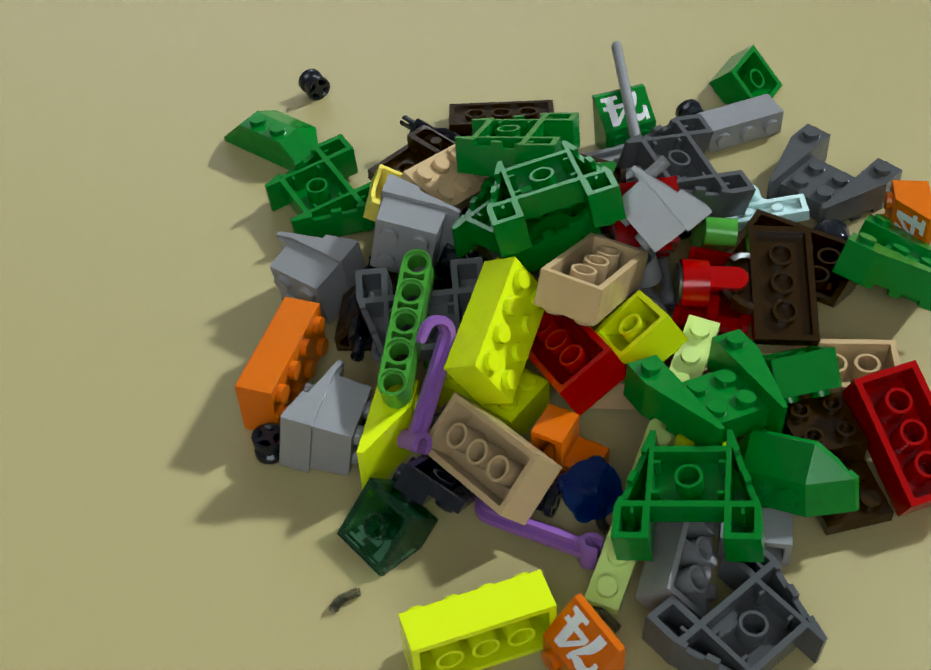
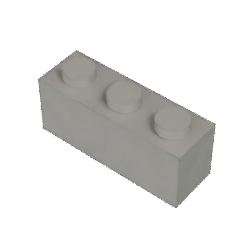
[697,94,784,153]

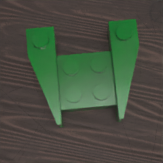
[455,112,580,177]
[265,134,376,238]
[486,140,626,257]
[451,177,601,273]
[832,214,931,311]
[623,329,788,446]
[611,429,765,562]

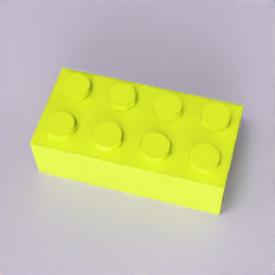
[443,257,544,405]
[398,569,557,670]

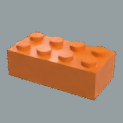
[235,297,329,430]

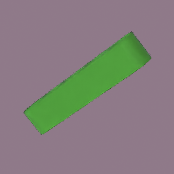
[690,217,738,252]
[377,249,435,409]

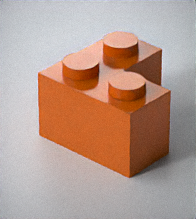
[531,403,610,497]

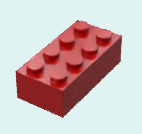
[528,310,627,416]
[842,360,931,517]

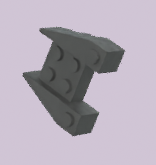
[616,114,756,218]
[766,124,902,224]
[355,257,483,362]
[642,548,828,670]

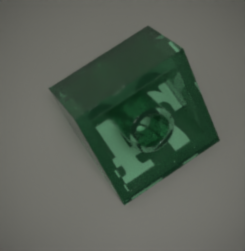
[337,477,438,576]

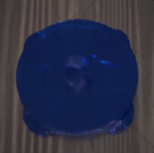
[556,455,623,523]

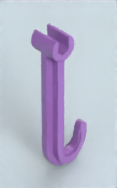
[397,315,457,455]
[474,497,604,570]

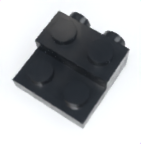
[392,455,477,514]

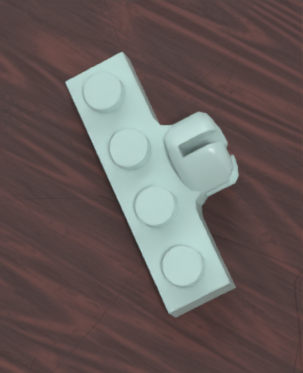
[726,185,810,232]

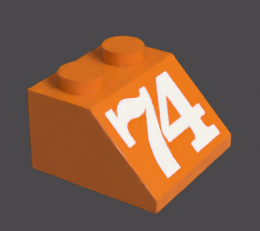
[881,180,931,245]
[541,593,626,670]

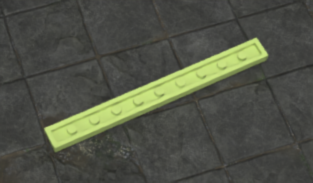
[584,314,720,616]

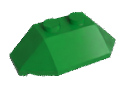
[224,110,318,170]
[738,428,859,517]

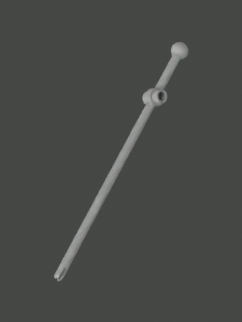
[611,41,676,311]

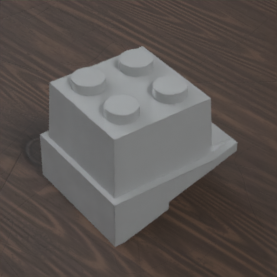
[620,155,712,253]
[370,174,461,273]
[270,231,366,325]
[279,360,372,476]

